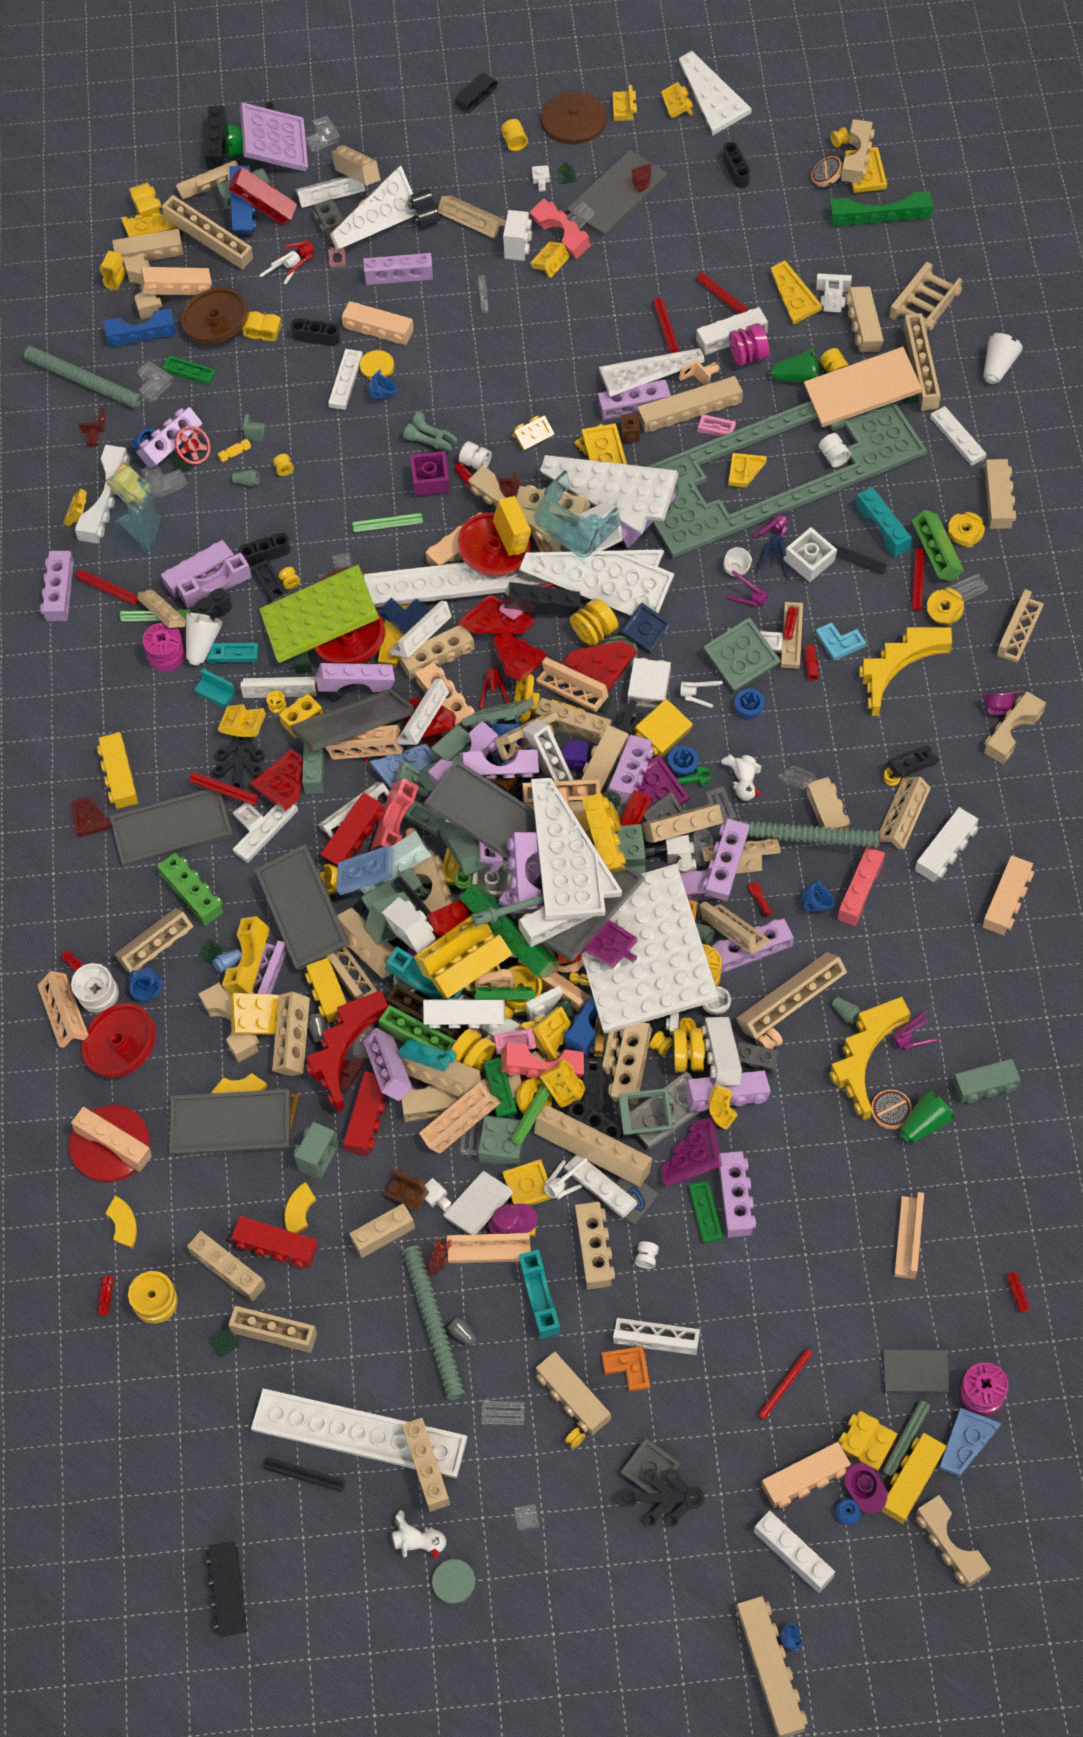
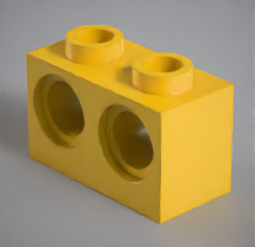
[279,693,323,738]

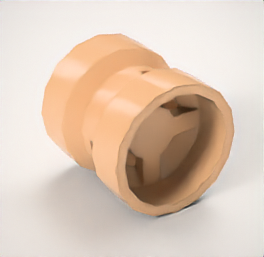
[755,1028,783,1049]

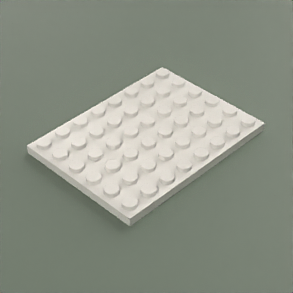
[581,864,719,1034]

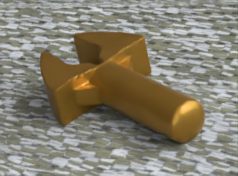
[594,1024,604,1057]

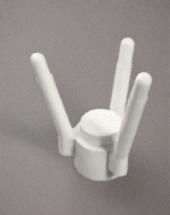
[259,251,300,284]
[681,681,723,708]
[544,1158,587,1200]

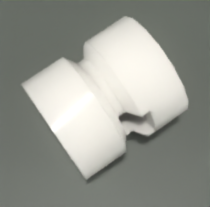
[819,433,851,467]
[459,441,492,470]

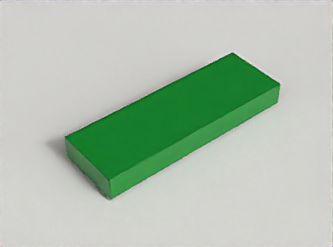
[162,355,216,386]
[473,986,535,1000]
[483,1058,517,1118]
[688,1181,723,1244]

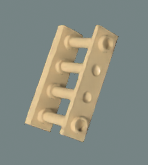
[889,262,962,333]

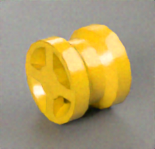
[830,127,850,148]
[273,454,294,476]
[278,567,301,590]
[266,690,286,714]
[649,1031,673,1056]

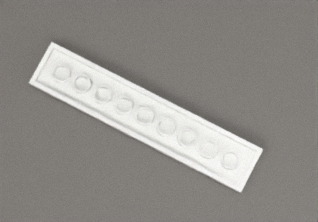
[364,563,548,607]
[251,1389,467,1479]

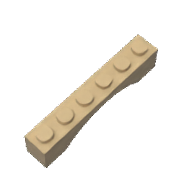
[468,465,563,544]

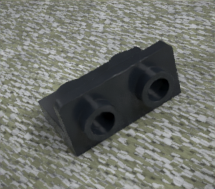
[619,699,644,736]

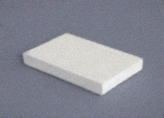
[443,1171,513,1235]

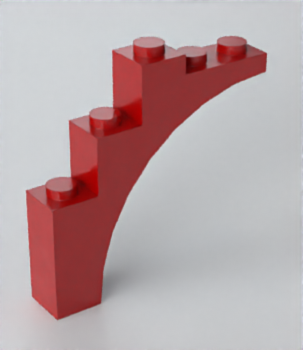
[305,990,388,1112]

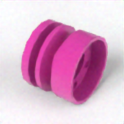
[729,323,770,367]
[143,623,185,672]
[960,1362,1008,1416]

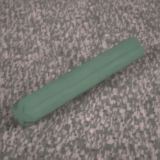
[883,1400,930,1478]

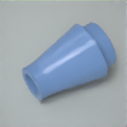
[212,949,242,973]

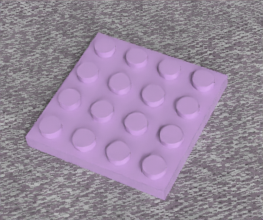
[240,103,308,172]

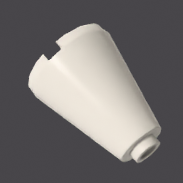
[983,333,1023,384]
[186,613,223,665]

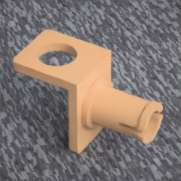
[679,360,719,386]

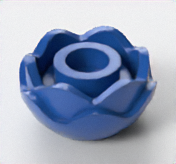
[834,1498,862,1525]
[780,1623,803,1651]

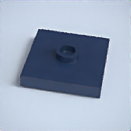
[620,602,671,653]

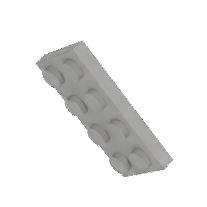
[629,1072,701,1150]

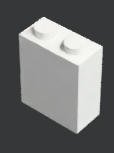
[628,658,671,709]

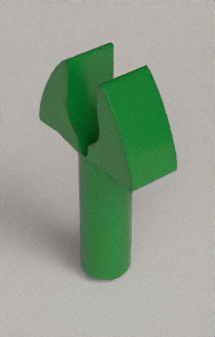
[676,767,712,788]

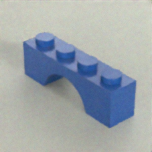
[104,308,176,347]
[564,993,599,1056]

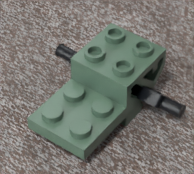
[615,824,667,874]

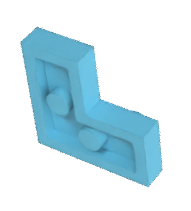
[815,623,866,661]

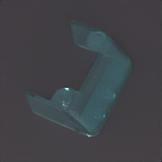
[106,465,161,552]
[534,470,621,558]

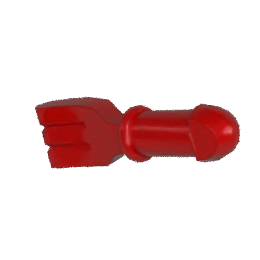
[747,881,772,916]

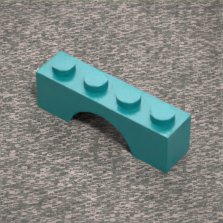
[856,487,912,558]
[384,947,464,999]
[519,1249,561,1340]

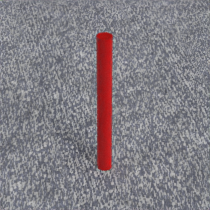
[758,1349,813,1420]

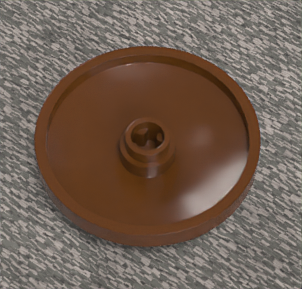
[541,91,606,145]
[181,288,249,344]

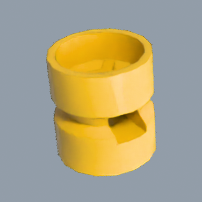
[501,119,528,151]
[820,348,849,373]

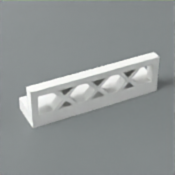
[295,176,365,208]
[390,601,452,658]
[241,677,317,698]
[397,679,449,744]
[318,782,390,839]
[613,1318,700,1355]

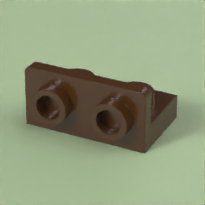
[382,1168,429,1212]

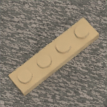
[137,590,186,628]
[781,602,803,669]

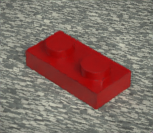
[619,790,652,826]

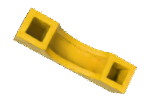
[222,916,270,994]

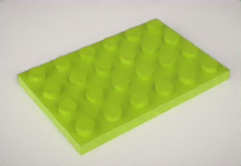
[260,565,379,663]

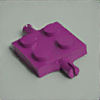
[583,920,638,969]

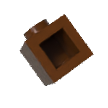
[621,414,639,443]

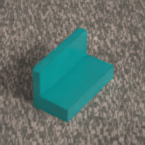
[194,669,235,709]

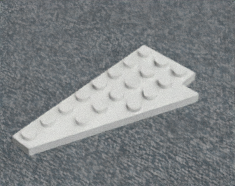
[540,455,679,534]
[519,550,675,616]
[531,778,622,920]

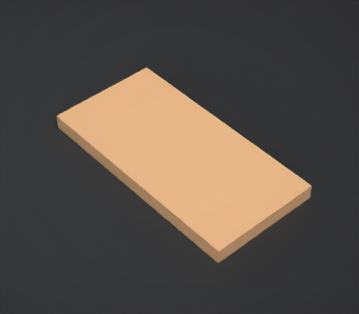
[804,347,922,427]

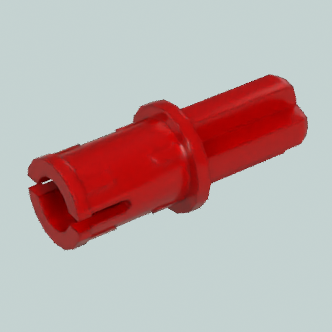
[804,644,819,681]

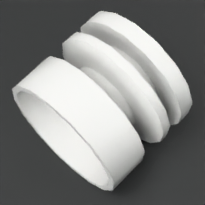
[71,963,119,1013]

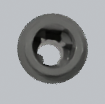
[307,1014,326,1044]
[447,1316,478,1348]

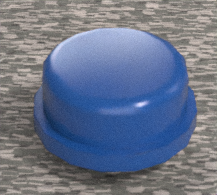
[734,688,765,719]
[668,746,699,776]

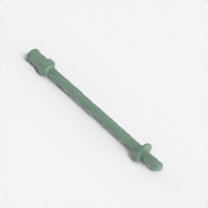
[471,873,614,927]

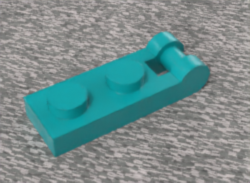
[206,643,259,664]
[399,1039,456,1071]

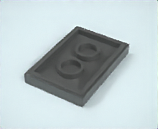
[883,1350,949,1394]

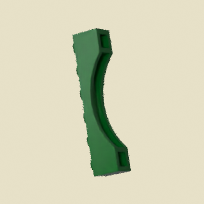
[829,191,933,226]
[460,884,559,977]

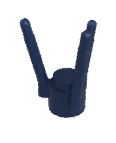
[761,535,789,580]

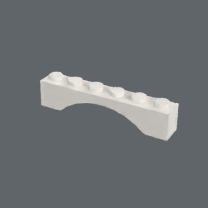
[75,445,130,544]

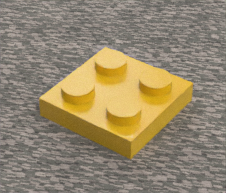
[502,1159,552,1206]

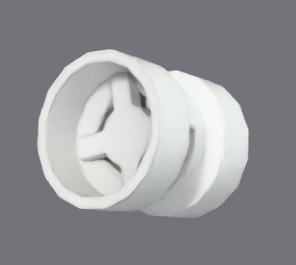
[635,1242,659,1269]

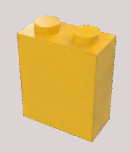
[493,496,531,555]
[633,699,693,757]

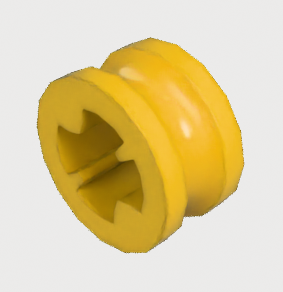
[884,768,901,786]
[565,1427,586,1449]

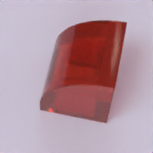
[632,164,651,192]

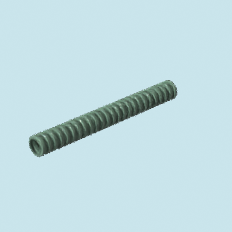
[24,346,142,409]
[734,820,880,848]
[403,1246,465,1400]

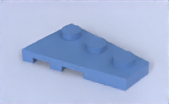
[370,744,433,790]
[939,1408,1001,1477]

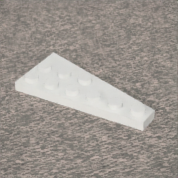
[679,51,751,136]
[330,166,415,250]
[599,348,704,396]

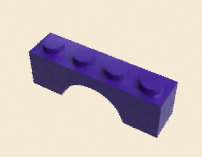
[512,738,589,771]

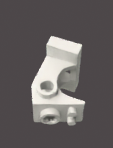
[816,274,852,312]

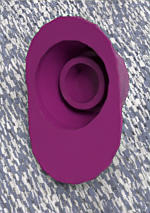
[980,691,1025,715]
[489,1204,537,1234]
[845,1463,887,1514]

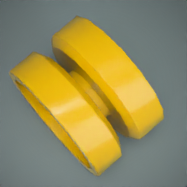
[505,966,542,1016]
[451,1028,496,1073]
[673,1028,705,1072]
[128,1271,178,1324]

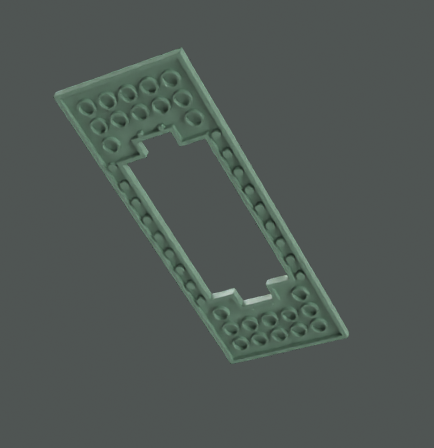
[647,401,927,558]

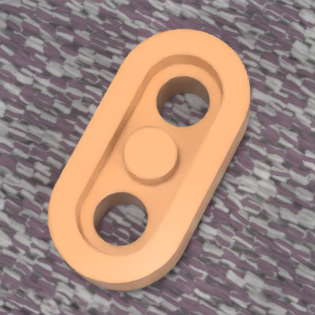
[474,969,514,987]

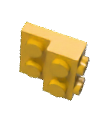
[839,1411,897,1473]

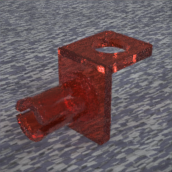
[328,227,346,267]
[79,407,105,447]

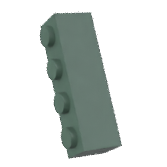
[437,820,486,876]

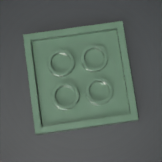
[703,617,781,693]
[462,698,534,728]

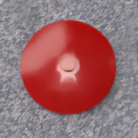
[458,513,530,577]
[314,612,386,664]
[82,1003,156,1078]
[69,1105,150,1183]

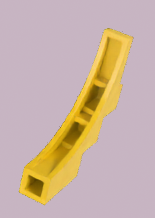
[859,627,952,716]
[829,997,911,1120]

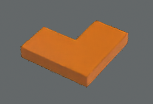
[601,1346,650,1392]

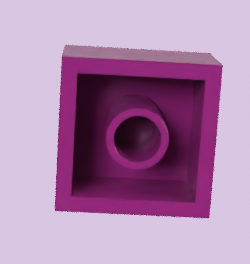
[410,451,450,496]

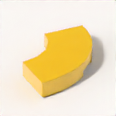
[211,1073,268,1093]
[708,1084,737,1130]
[285,1182,316,1234]
[105,1196,137,1249]

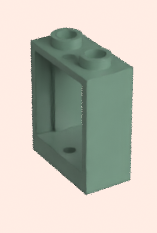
[618,1088,675,1136]

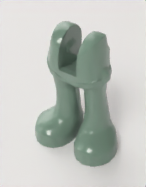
[403,411,457,453]

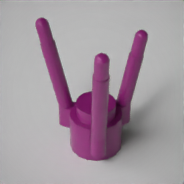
[753,514,788,554]
[726,570,769,608]
[892,1011,939,1050]

